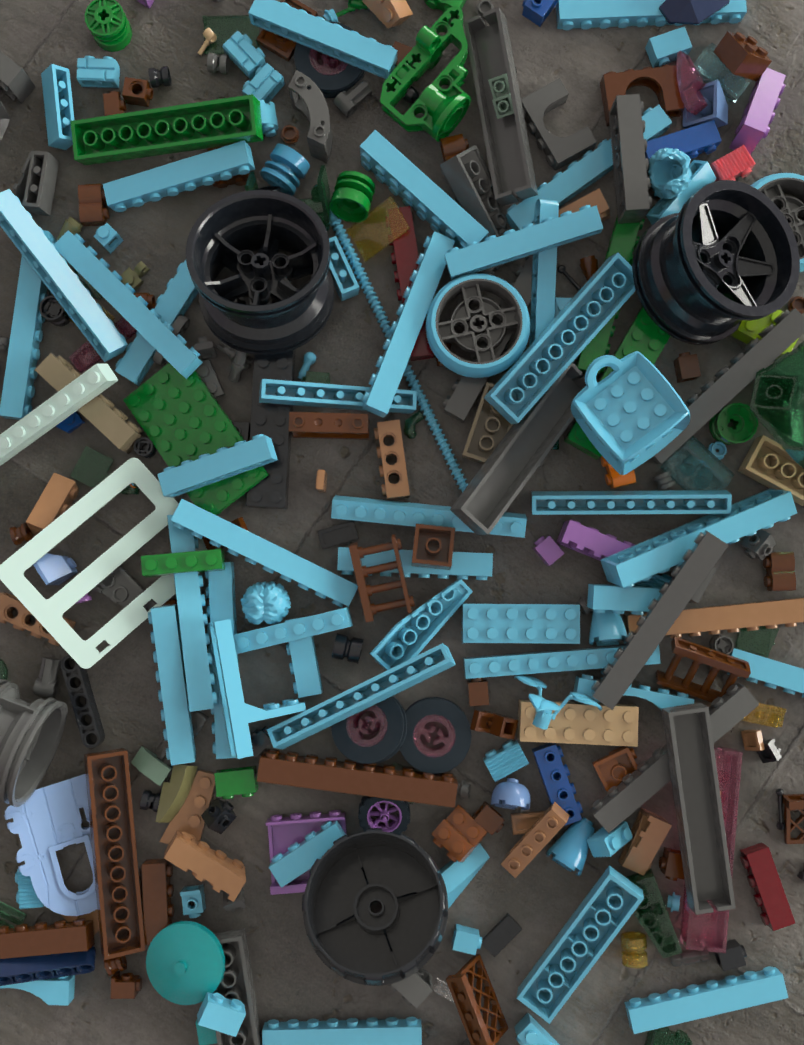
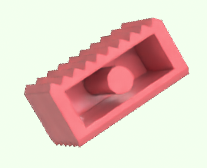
[710,145,756,182]

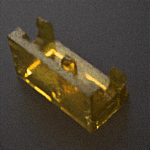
[742,702,786,728]

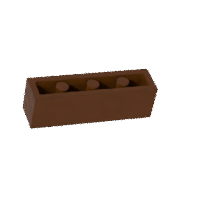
[142,859,175,945]

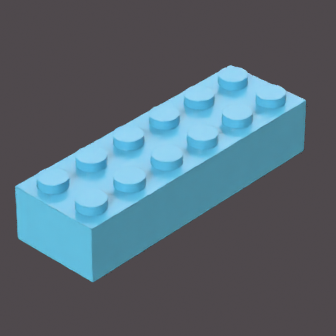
[462,603,580,644]

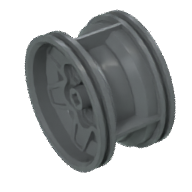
[0,679,68,807]

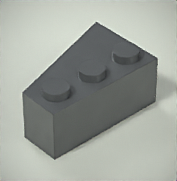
[13,151,59,216]

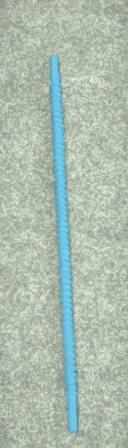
[319,193,469,493]

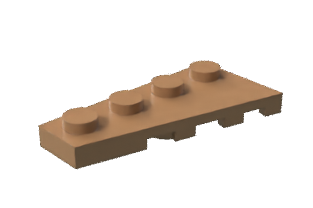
[159,769,215,844]

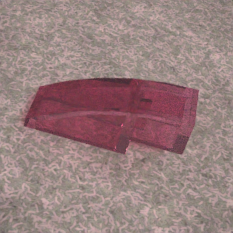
[676,51,708,115]

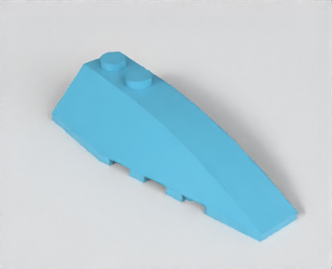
[370,578,473,671]
[439,843,490,909]

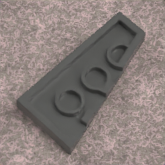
[93,565,157,622]

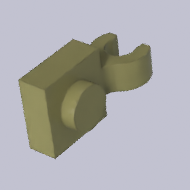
[120,261,150,291]

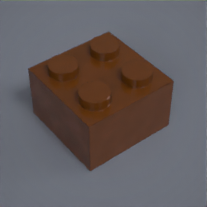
[713,31,772,81]
[411,524,455,570]

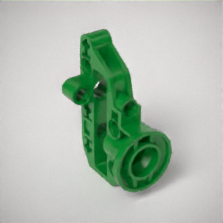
[380,6,471,142]

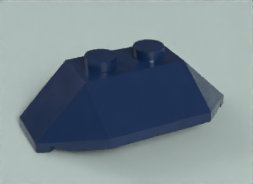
[659,0,730,25]

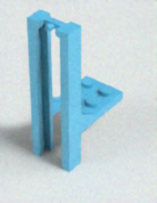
[208,619,306,759]

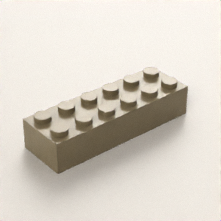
[35,353,144,454]

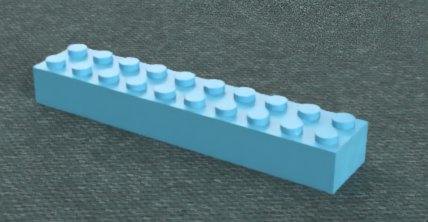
[484,253,636,424]
[600,488,797,588]

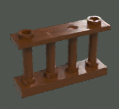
[289,412,369,440]
[349,534,415,622]
[656,636,751,703]

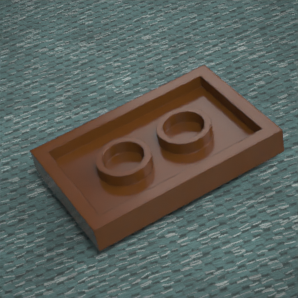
[256,0,318,62]

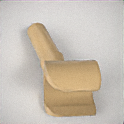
[198,28,217,56]

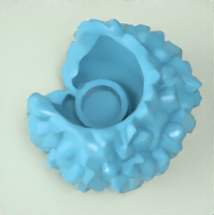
[648,148,691,199]
[240,581,291,625]

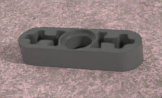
[153,314,190,366]

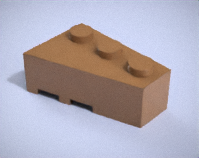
[362,0,413,29]
[26,473,79,536]
[618,807,672,876]

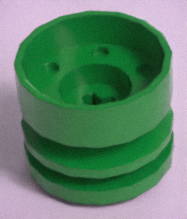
[85,0,132,52]
[329,171,375,223]
[709,403,758,445]

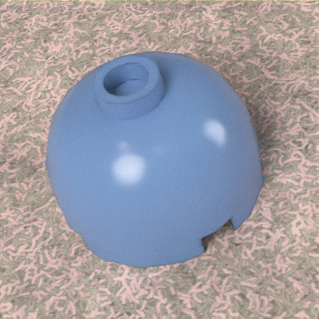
[491,778,531,810]

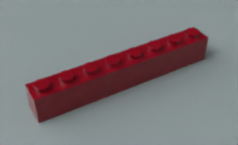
[385,206,434,361]

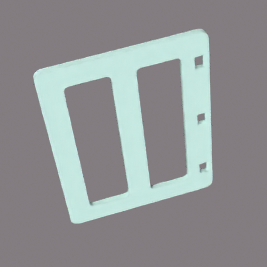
[0,458,207,669]

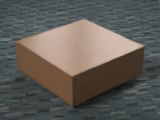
[741,730,765,751]

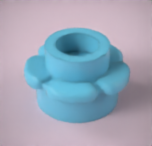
[708,441,727,460]
[667,892,681,912]

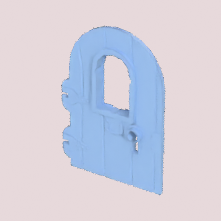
[4,773,97,916]

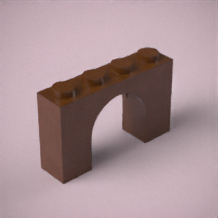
[600,64,684,126]

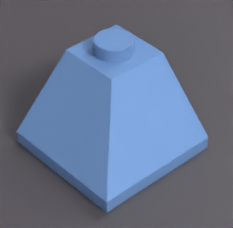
[683,80,728,129]
[33,553,78,585]

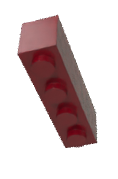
[740,843,795,931]

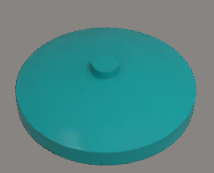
[146,921,225,1005]

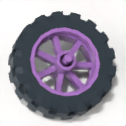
[358,796,410,836]

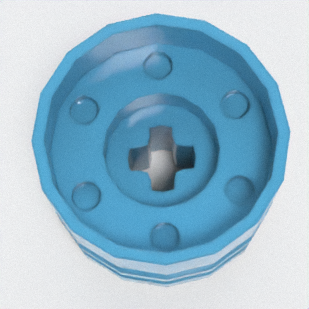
[260,143,310,196]

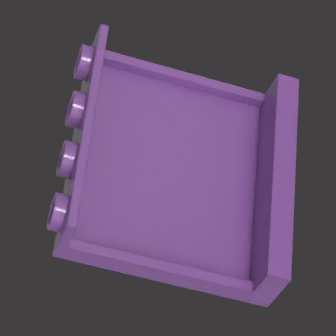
[266,810,347,895]

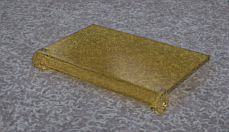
[346,196,410,262]

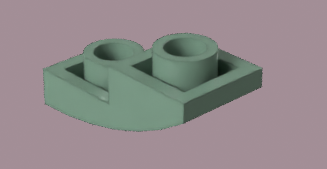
[488,73,514,119]
[131,746,173,786]

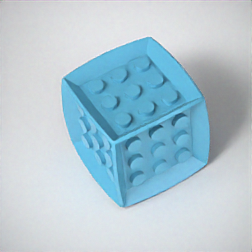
[571,351,690,476]

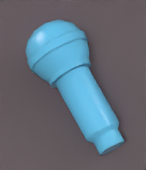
[298,352,317,380]

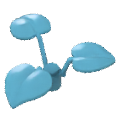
[514,675,602,730]

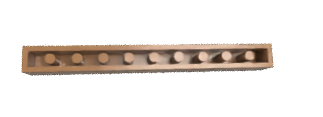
[623,598,804,638]

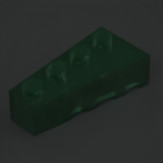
[626,869,683,958]

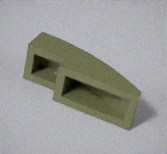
[155,764,198,823]

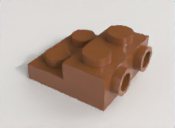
[592,746,637,792]
[431,804,488,862]

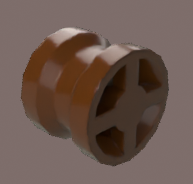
[9,523,33,546]
[104,956,127,976]

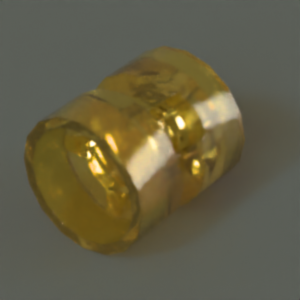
[621,931,648,968]

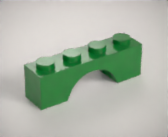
[141,549,225,577]

